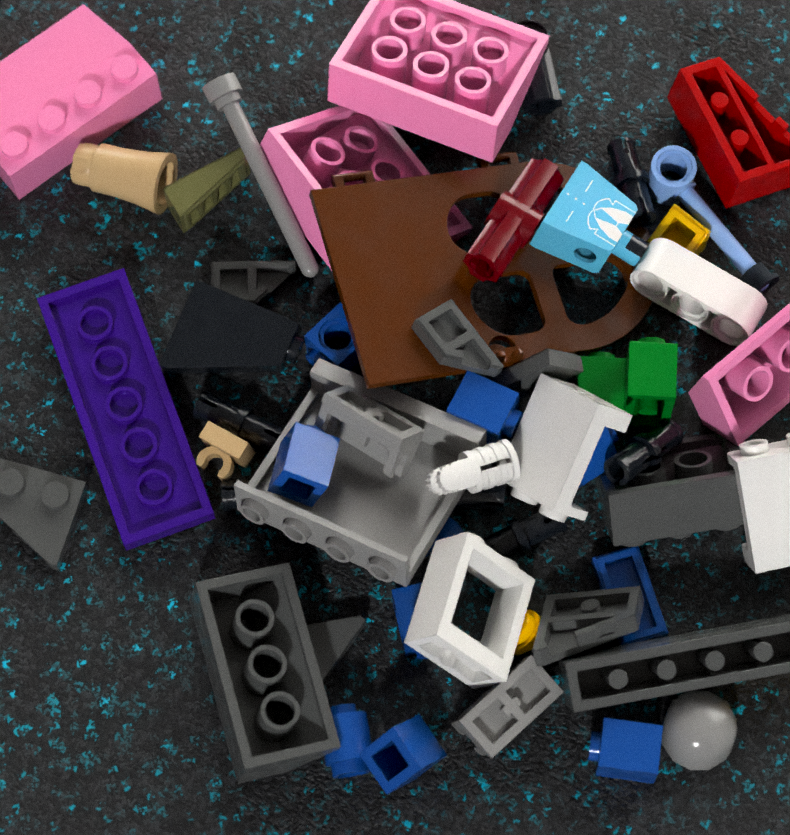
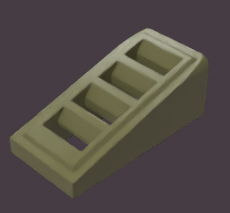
[163,148,251,233]

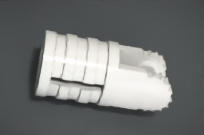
[425,439,520,496]

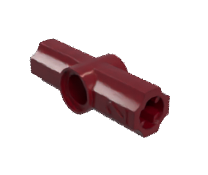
[463,158,564,282]

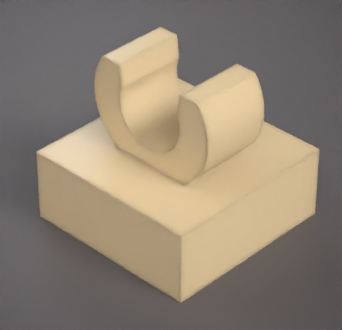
[196,420,255,480]

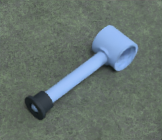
[647,145,780,295]

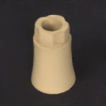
[70,143,178,215]

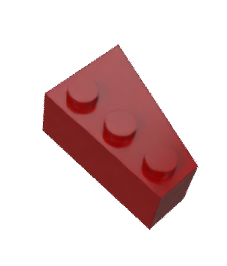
[667,57,790,208]

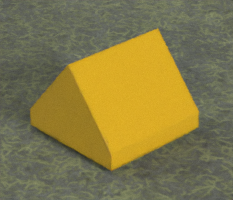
[647,204,711,255]

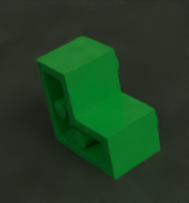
[576,337,678,429]

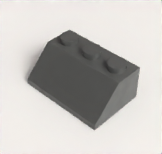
[595,433,744,547]

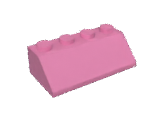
[688,303,790,446]

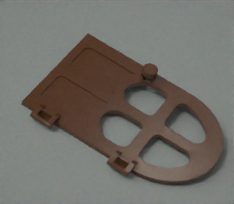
[309,151,652,389]

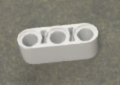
[630,238,768,346]

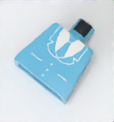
[530,160,649,273]

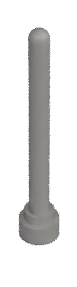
[202,72,319,278]

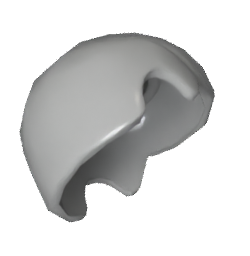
[661,690,737,770]

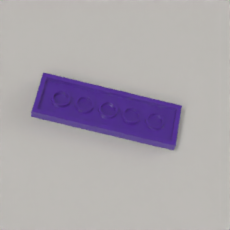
[37,268,216,551]

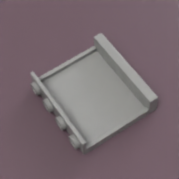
[234,358,487,587]

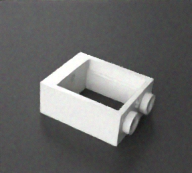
[404,532,535,689]

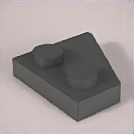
[0,458,89,571]
[532,586,644,666]

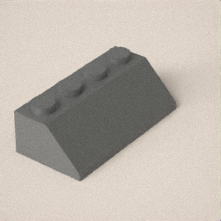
[189,562,341,784]

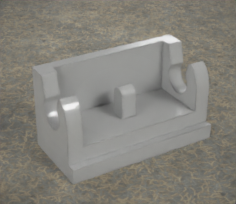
[314,384,425,478]
[450,655,564,759]

